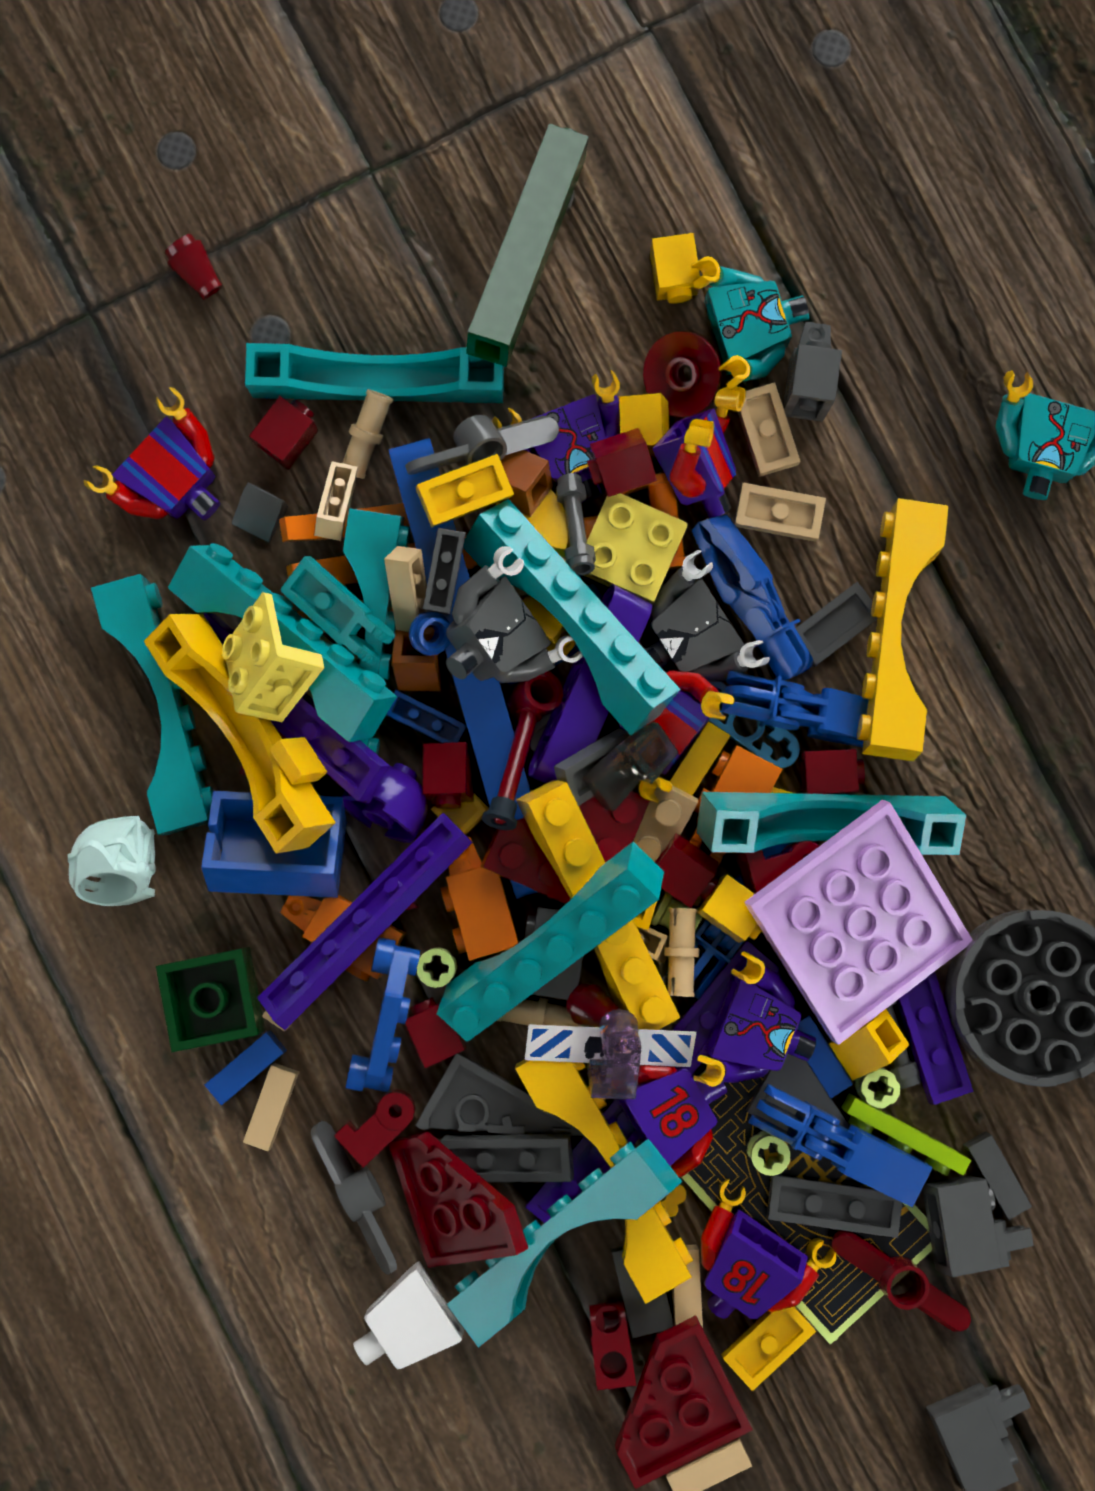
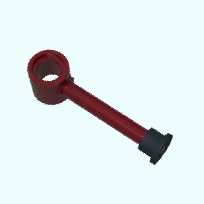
[482,671,563,830]

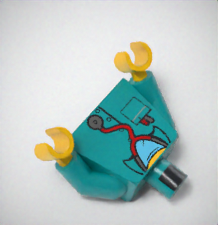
[691,256,809,389]
[995,370,1095,500]

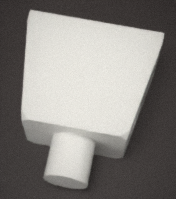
[353,1261,464,1369]

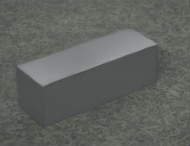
[423,528,466,615]
[962,1131,1032,1220]

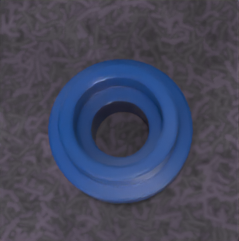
[409,611,450,655]

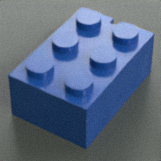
[201,791,347,898]

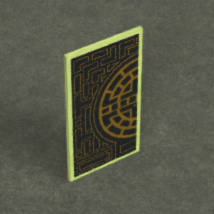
[681,1059,932,1344]

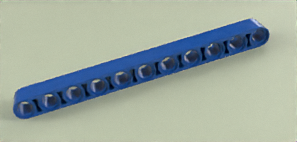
[388,438,539,899]

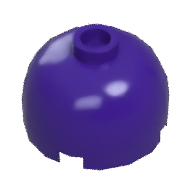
[341,763,428,843]

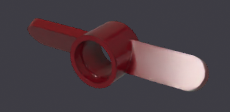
[832,1230,971,1332]

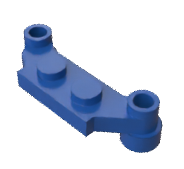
[345,937,420,1092]

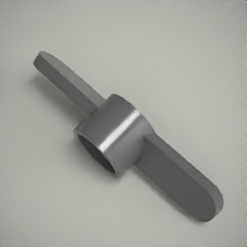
[405,415,559,475]
[311,1121,397,1275]

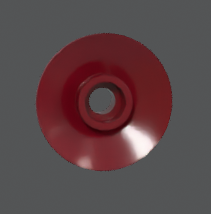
[643,331,721,417]

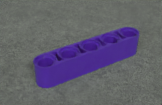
[528,584,652,784]

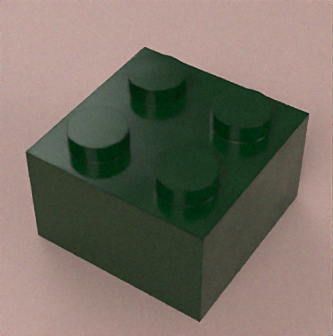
[156,947,266,1052]

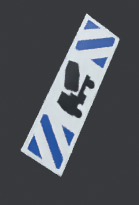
[525,1024,696,1067]

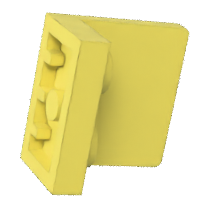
[582,493,687,605]
[222,592,324,723]

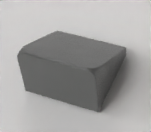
[231,482,289,543]

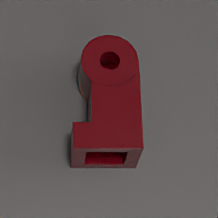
[735,841,819,894]
[334,1089,416,1168]
[589,1301,637,1391]

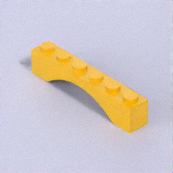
[857,498,948,761]
[144,614,336,854]
[516,780,680,1030]
[515,1059,694,1304]

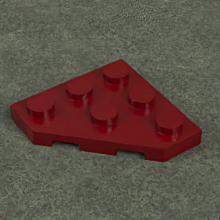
[480,785,650,904]
[389,1132,528,1268]
[615,1315,753,1489]

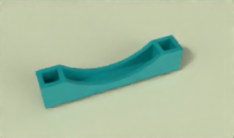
[245,343,504,403]
[463,499,681,736]
[343,508,410,755]
[168,543,397,742]
[91,574,214,835]
[697,792,966,855]
[437,841,664,1042]
[446,1139,682,1348]

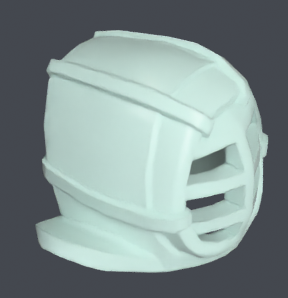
[68,816,156,906]

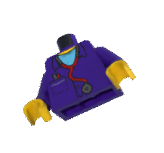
[492,370,620,504]
[693,951,816,1087]

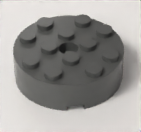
[945,909,1095,1087]

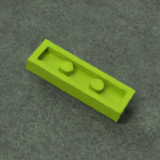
[841,1092,971,1176]

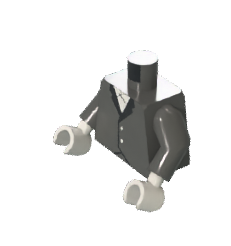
[446,546,583,683]
[645,550,770,682]

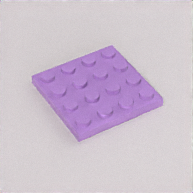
[744,800,972,1045]

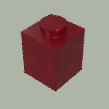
[249,396,318,470]
[587,428,657,497]
[423,742,474,809]
[799,749,865,794]
[655,833,719,908]
[405,997,466,1068]

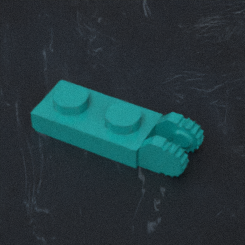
[280,556,395,665]

